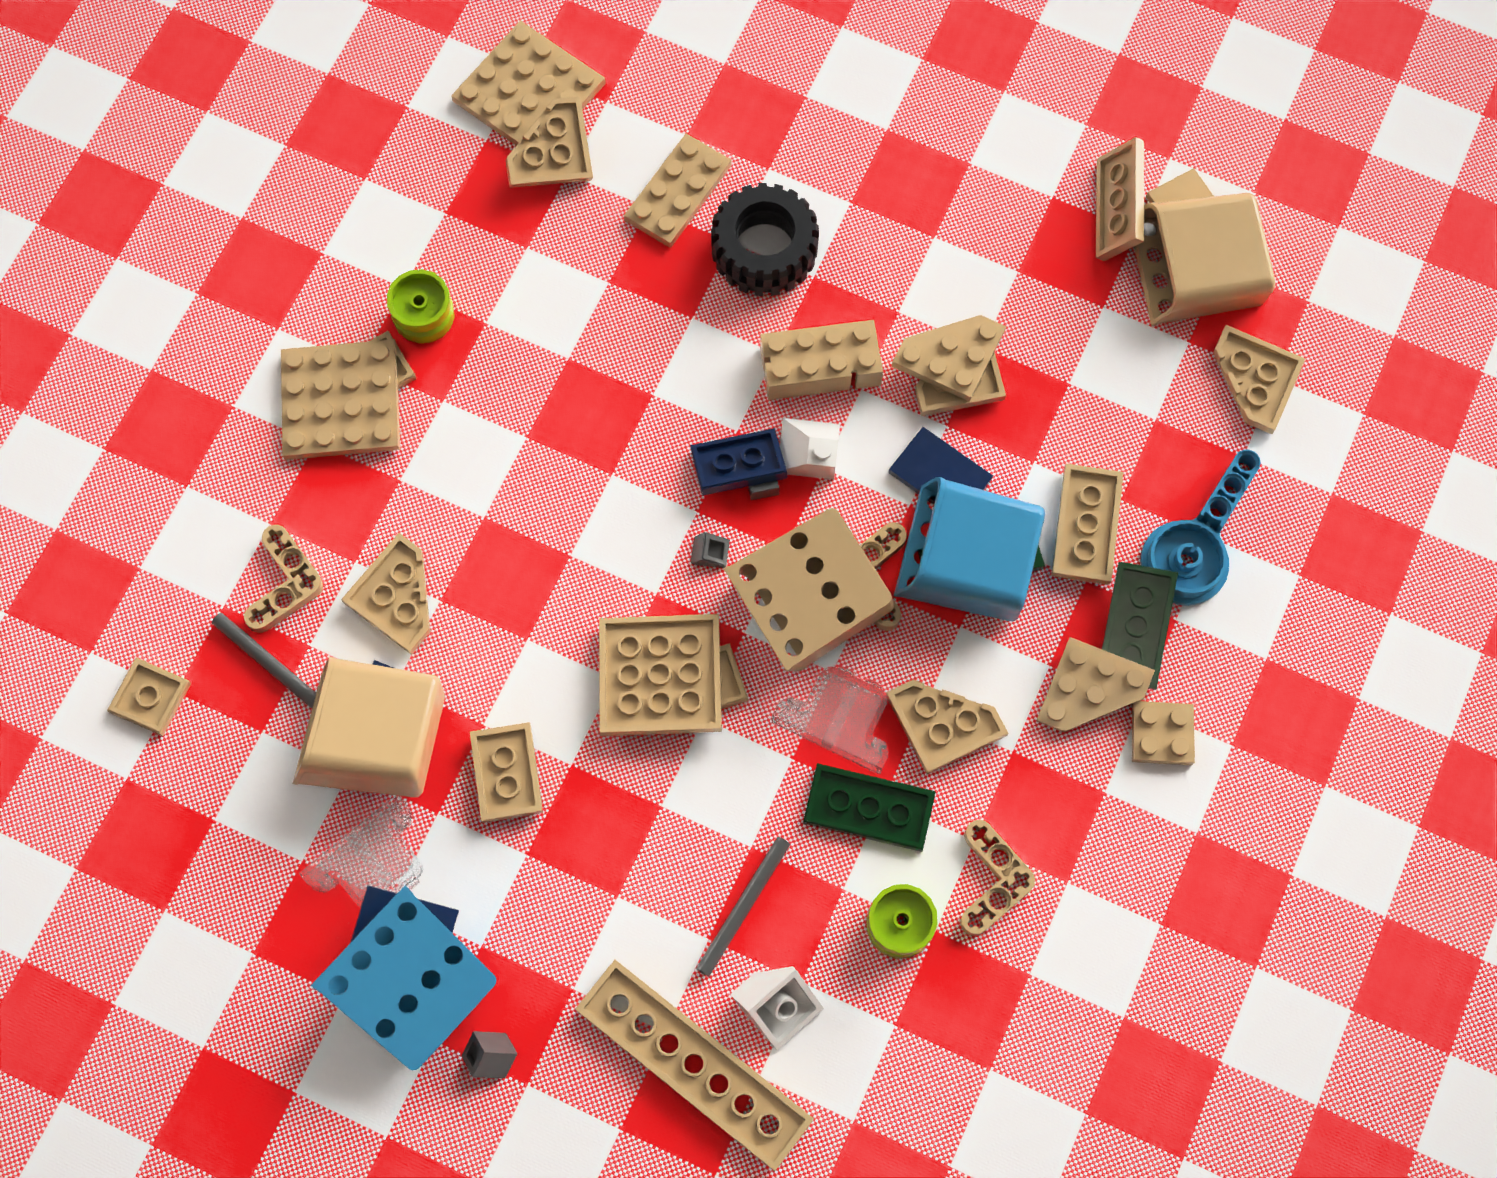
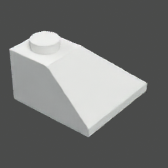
[780,418,840,480]
[730,966,824,1050]

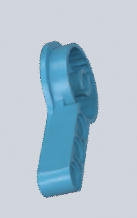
[1140,450,1261,606]

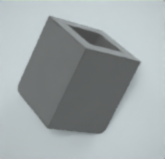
[462,1031,517,1078]

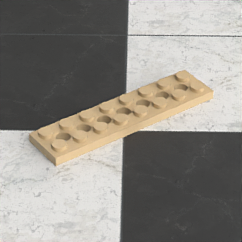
[575,959,814,1172]

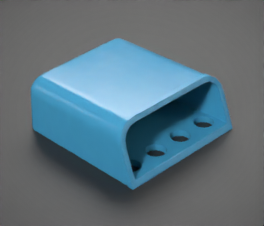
[894,477,1045,622]
[311,885,497,1070]

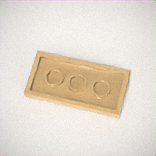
[624,133,732,248]
[1096,137,1144,261]
[1051,463,1124,585]

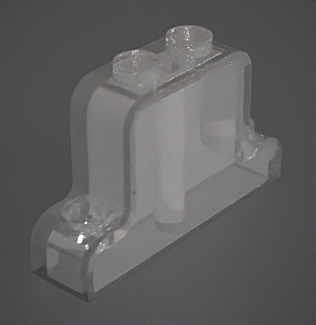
[772,666,889,775]
[299,795,423,907]

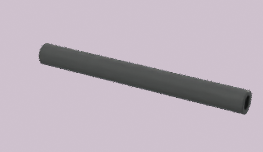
[212,613,316,709]
[696,837,790,977]

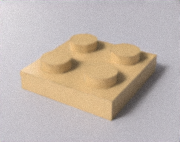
[1132,701,1195,765]

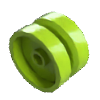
[387,269,455,343]
[866,884,938,959]

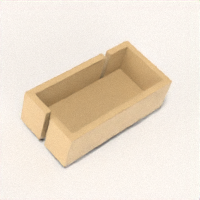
[760,320,883,400]

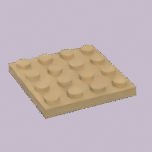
[451,20,606,146]
[281,339,400,460]
[599,614,722,736]

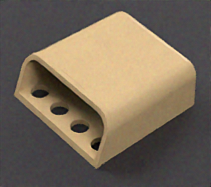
[1134,193,1275,326]
[724,508,894,671]
[292,657,445,797]

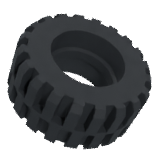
[711,183,819,296]

